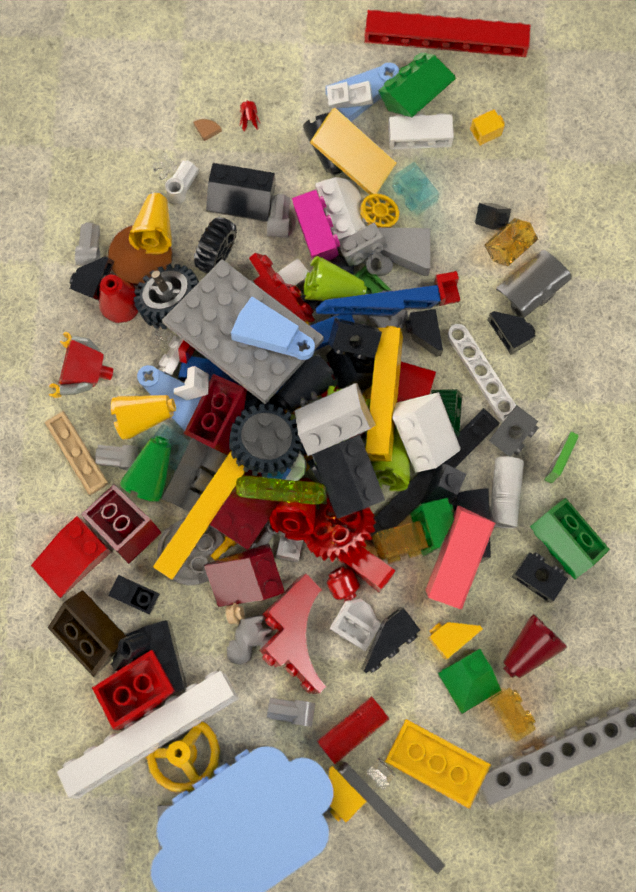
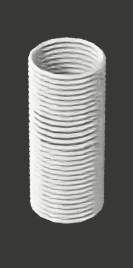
[490,457,524,529]

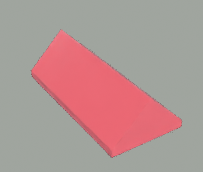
[425,506,495,609]

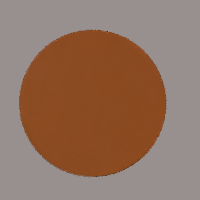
[108,225,173,286]

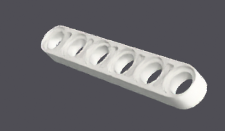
[448,324,522,436]

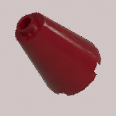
[503,614,567,678]

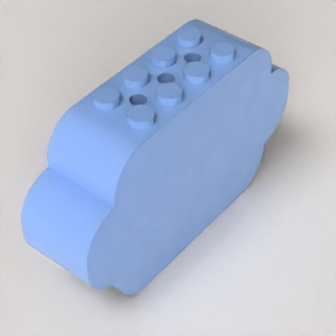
[151,746,333,892]

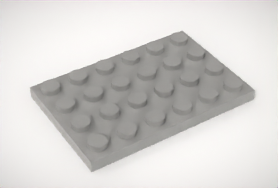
[162,260,324,404]

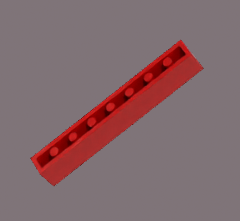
[364,10,531,58]

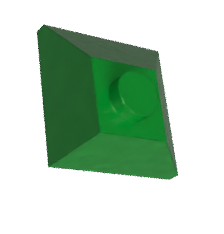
[410,498,454,557]
[438,649,502,714]

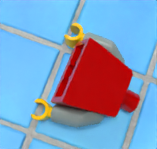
[49,332,114,398]

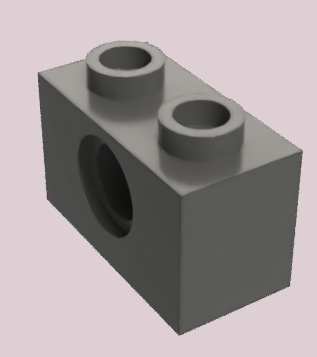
[489,405,539,457]

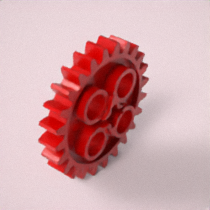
[304,498,376,562]

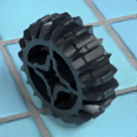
[194,216,237,273]

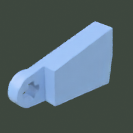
[326,63,399,121]
[231,297,315,360]
[137,365,202,431]

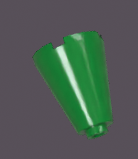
[120,436,171,502]

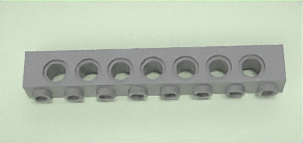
[480,698,636,805]

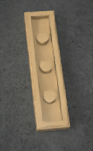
[44,411,109,496]

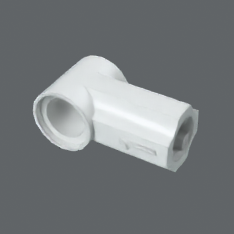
[165,160,199,205]

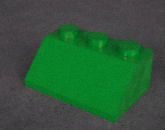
[378,52,457,118]
[530,498,610,580]

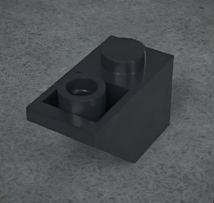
[108,575,160,615]

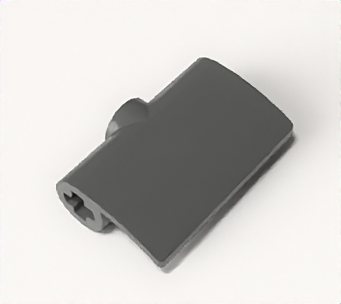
[496,250,572,318]
[162,438,227,512]

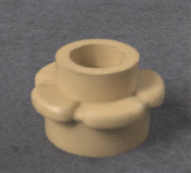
[226,603,245,625]

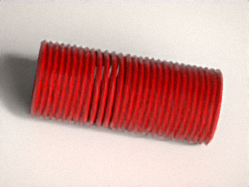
[317,696,390,765]

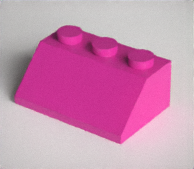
[292,190,340,261]

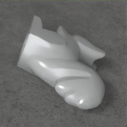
[227,614,273,665]

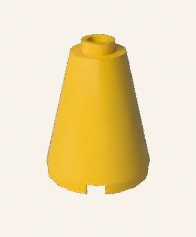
[129,193,172,254]
[111,395,176,440]

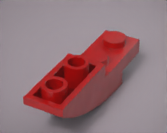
[249,253,315,323]

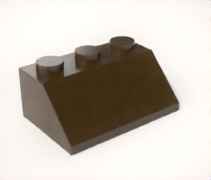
[47,590,127,677]

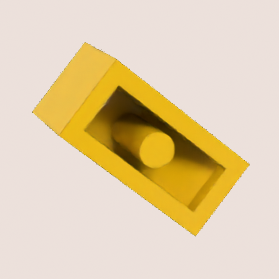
[428,622,483,660]
[329,765,366,823]

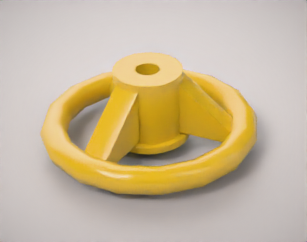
[146,721,220,792]

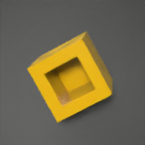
[470,109,505,146]

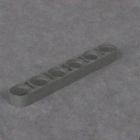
[337,761,446,875]

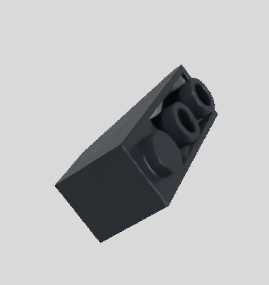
[361,607,420,673]

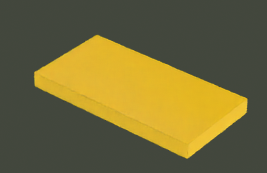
[310,108,396,195]
[384,719,491,809]

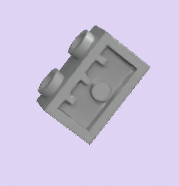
[339,222,387,266]

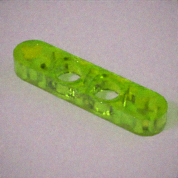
[236,476,326,504]

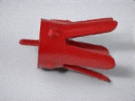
[239,100,261,132]

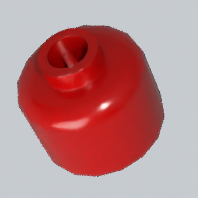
[326,566,360,601]

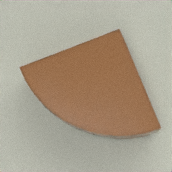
[193,119,222,141]

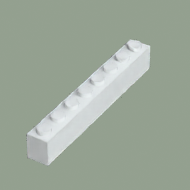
[57,671,239,799]

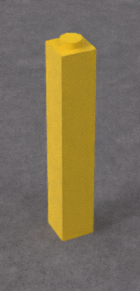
[366,326,403,462]
[153,452,245,580]

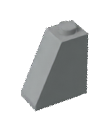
[379,228,430,276]

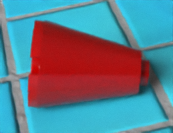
[99,274,139,323]
[269,478,317,541]

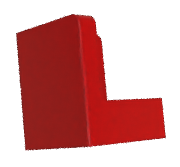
[434,271,460,306]

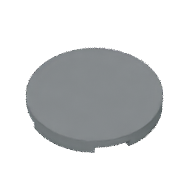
[157,518,225,586]

